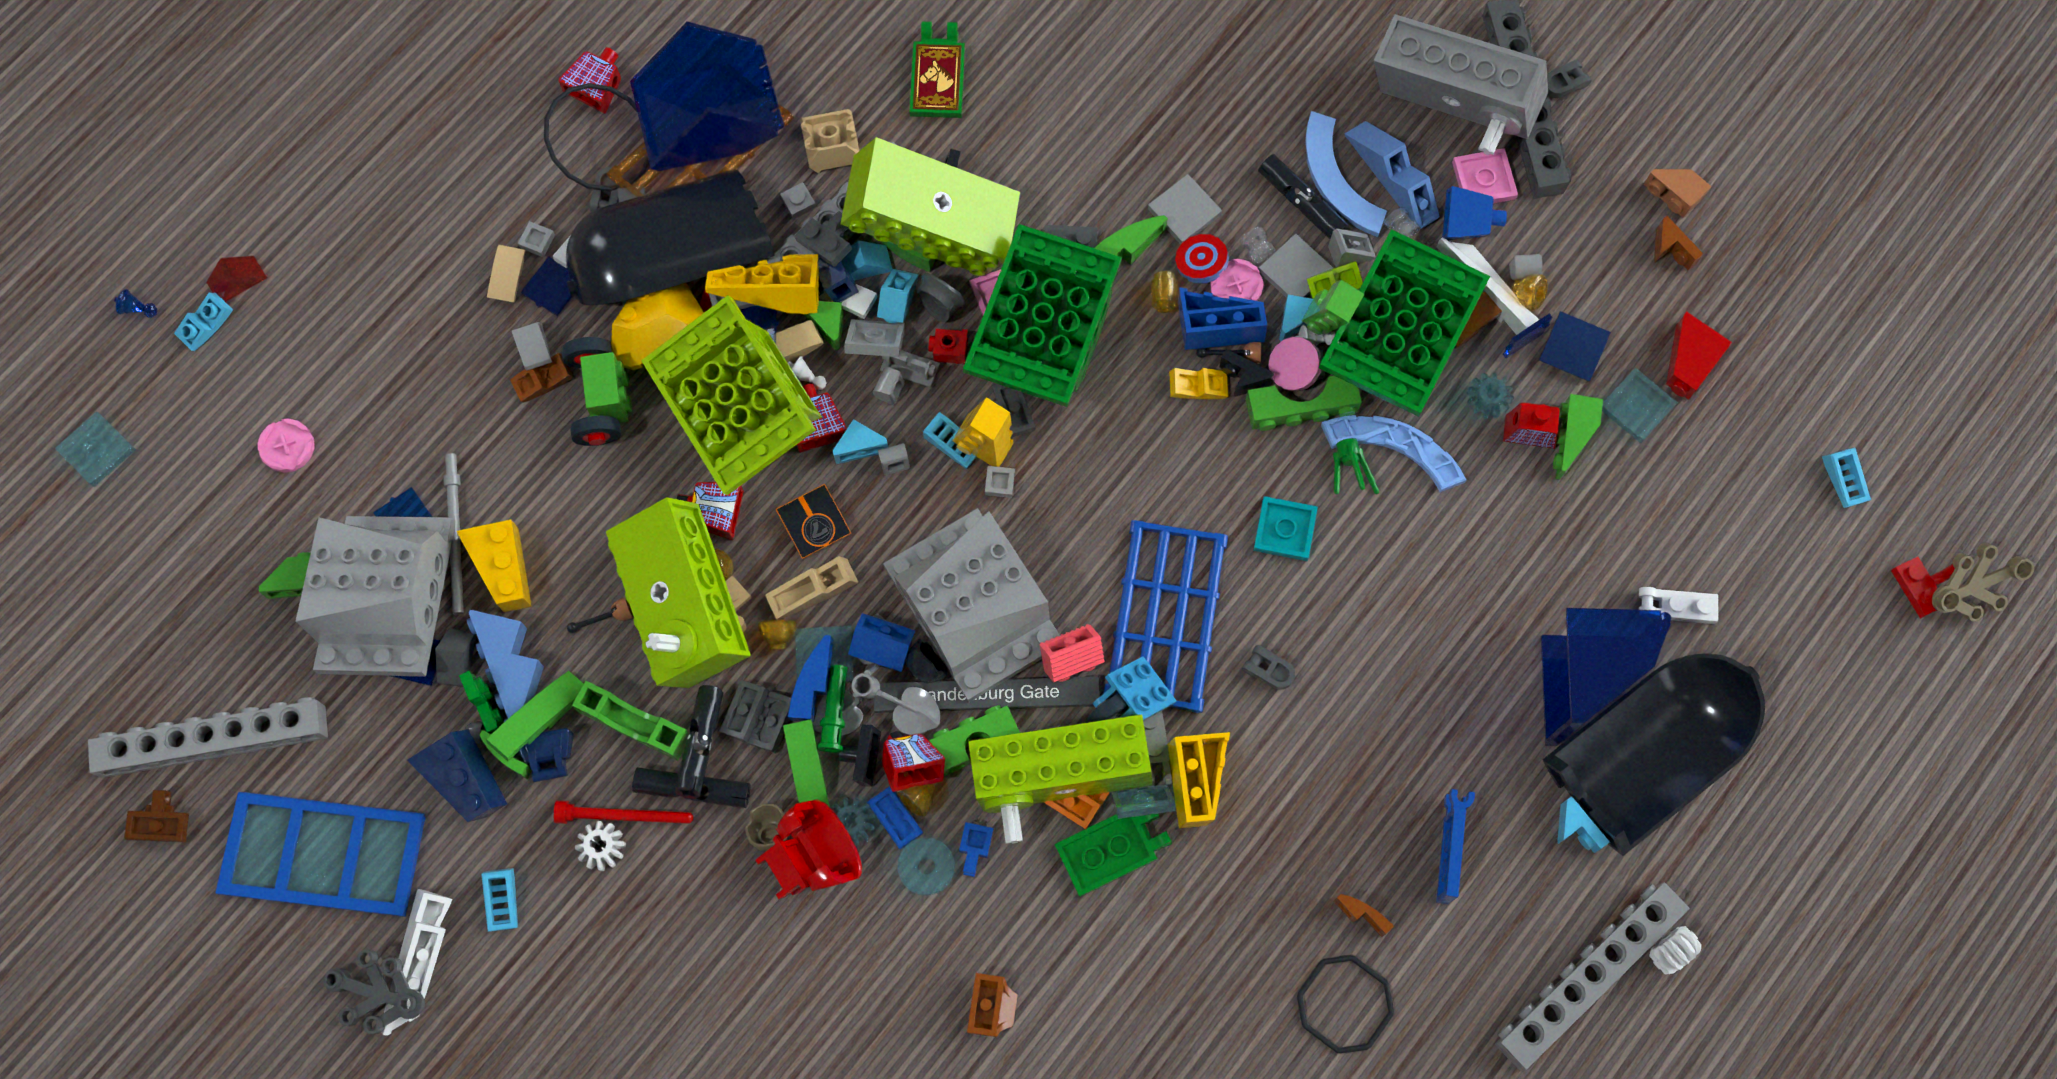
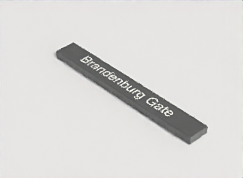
[874,677,1100,713]

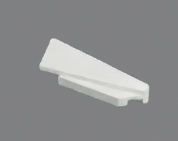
[1437,237,1542,340]
[381,889,452,1035]

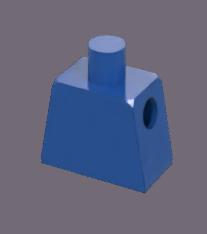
[1442,186,1507,240]

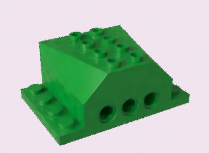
[963,224,1122,407]
[1319,229,1490,417]

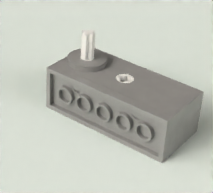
[1374,14,1548,155]

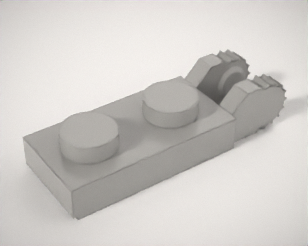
[1143,711,1172,787]

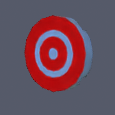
[1175,234,1229,284]

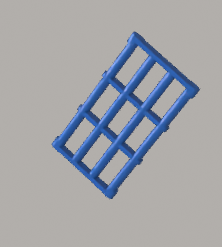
[1104,520,1228,713]

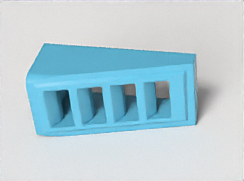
[923,412,976,469]
[1822,448,1871,508]
[481,868,518,932]

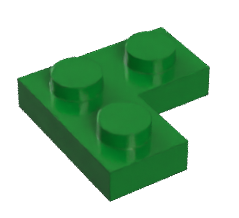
[459,671,504,734]

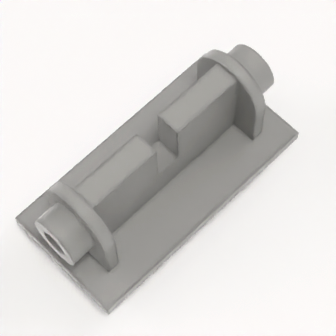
[880,350,940,388]

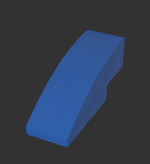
[788,635,834,722]

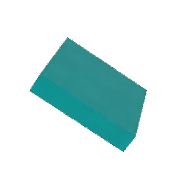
[1253,496,1318,561]

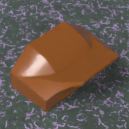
[967,973,1018,1037]

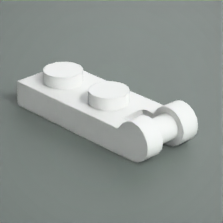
[1639,587,1718,624]

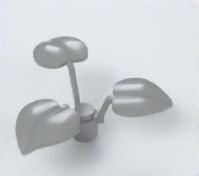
[813,614,940,736]

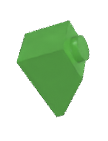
[259,552,311,599]

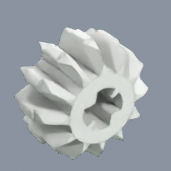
[575,821,626,871]
[1649,926,1701,974]

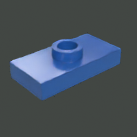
[867,786,923,850]

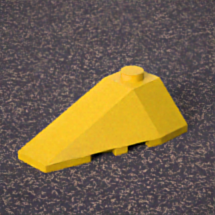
[705,254,819,314]

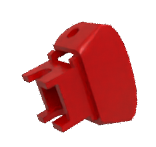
[755,799,862,899]

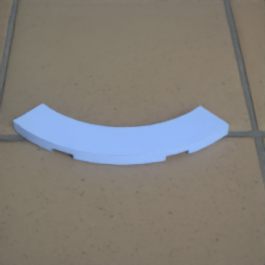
[1305,111,1387,237]
[1321,415,1466,492]

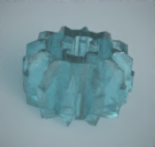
[1466,372,1514,419]
[833,798,875,847]

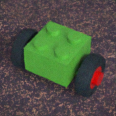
[562,337,632,446]

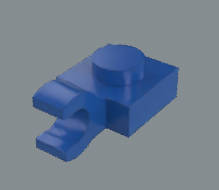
[959,822,994,877]

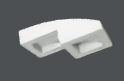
[819,284,877,319]

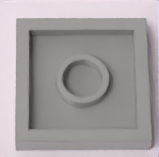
[1148,174,1222,245]
[1258,234,1333,298]
[845,319,905,357]

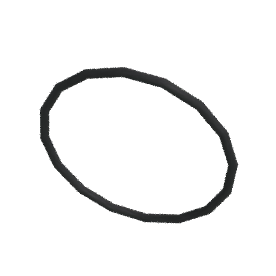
[544,83,653,192]

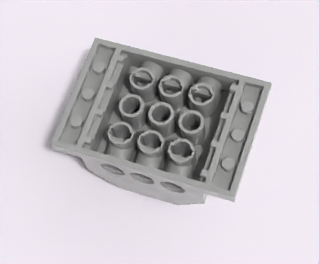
[883,508,1060,702]
[295,516,456,676]

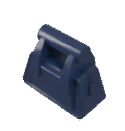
[519,728,574,782]

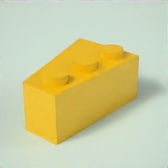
[952,397,1014,467]
[456,519,532,612]
[1167,732,1230,828]

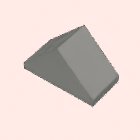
[1328,229,1376,267]
[512,322,552,371]

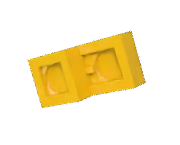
[1169,368,1228,399]

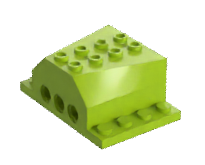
[641,295,822,495]

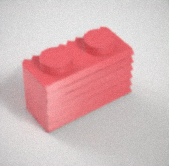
[1040,624,1105,683]

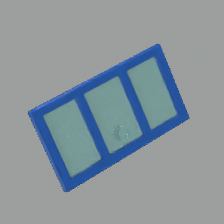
[215,792,426,917]

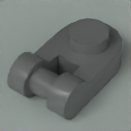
[1547,60,1592,98]
[590,167,624,212]
[1242,645,1295,690]

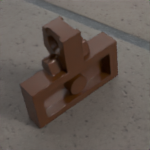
[124,790,189,843]

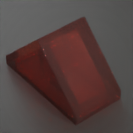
[206,256,267,302]

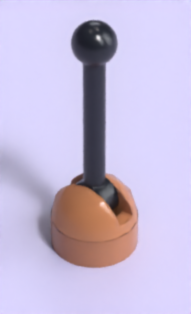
[1196,342,1261,364]
[567,597,634,633]

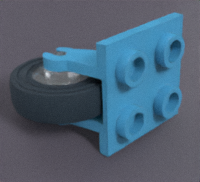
[1085,656,1177,723]

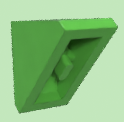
[803,301,844,351]

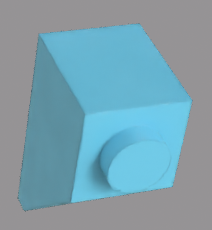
[877,269,919,323]

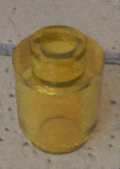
[1151,271,1178,313]

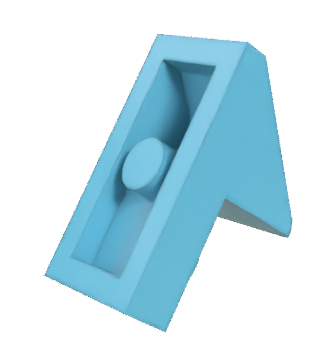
[1558,796,1609,853]

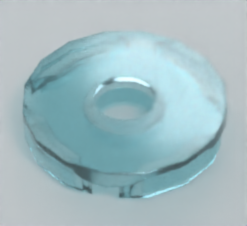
[898,838,955,896]

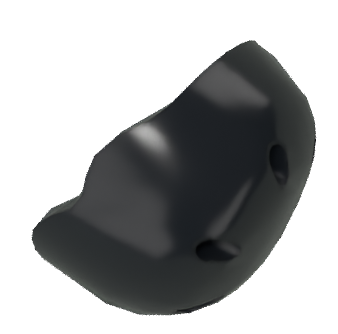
[906,639,947,683]

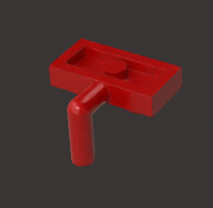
[1891,557,1962,619]

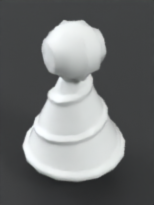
[1295,325,1336,345]
[788,356,827,391]

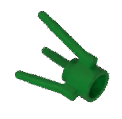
[1333,438,1379,494]

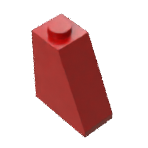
[1666,312,1732,400]

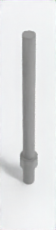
[443,453,464,615]

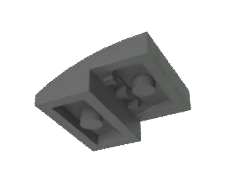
[719,680,791,754]

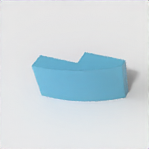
[174,292,233,351]

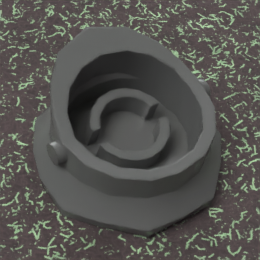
[917,273,965,322]

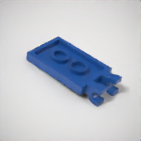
[1436,789,1475,904]

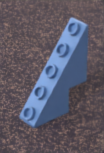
[1345,121,1440,230]
[467,610,544,722]

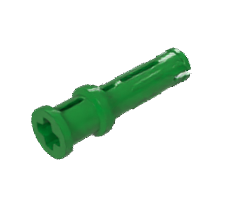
[817,665,848,753]

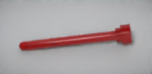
[554,800,694,824]

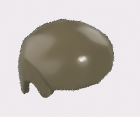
[745,804,788,851]

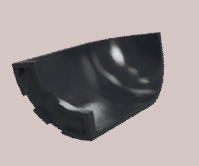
[566,169,775,305]
[1542,653,1765,856]

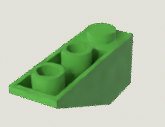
[1553,394,1603,480]

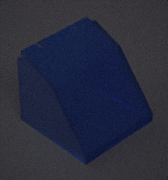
[630,21,784,171]
[1541,608,1671,746]

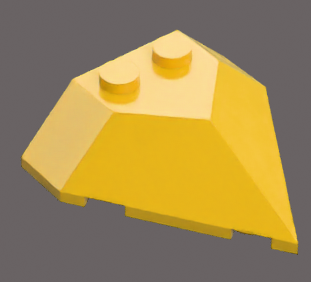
[611,283,704,370]

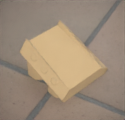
[800,109,859,174]

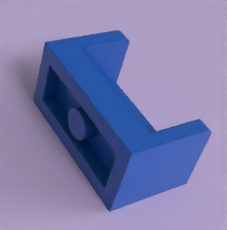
[848,613,915,672]

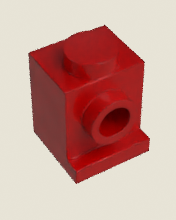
[928,329,969,364]

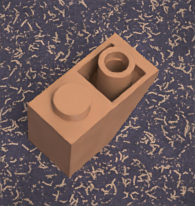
[1644,169,1712,218]

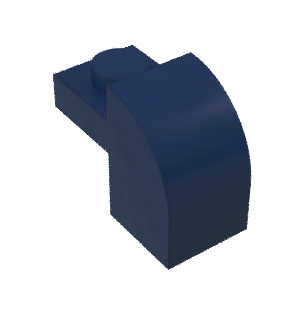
[819,258,859,302]

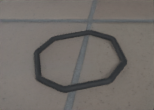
[1297,955,1394,1054]

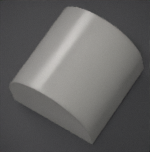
[1509,254,1542,280]
[873,368,905,405]
[878,443,910,475]

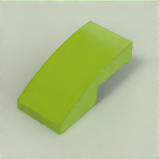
[1306,261,1363,299]

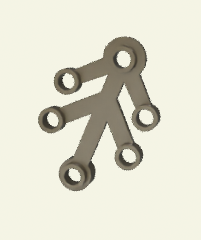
[1932,543,2034,622]

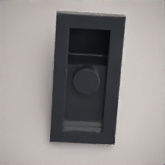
[1219,349,1274,397]

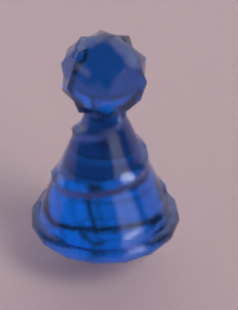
[114,289,158,318]

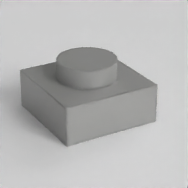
[780,182,816,219]
[517,221,555,257]
[985,466,1015,498]

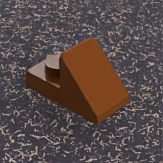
[1654,216,1703,270]

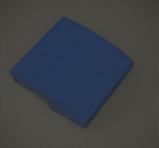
[1538,311,1611,382]

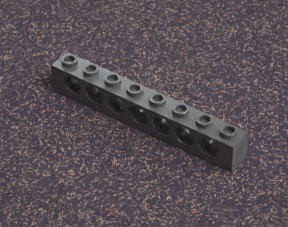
[1482,0,1571,199]

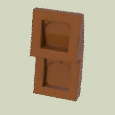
[1455,291,1502,349]
[510,353,574,403]
[1333,894,1394,937]

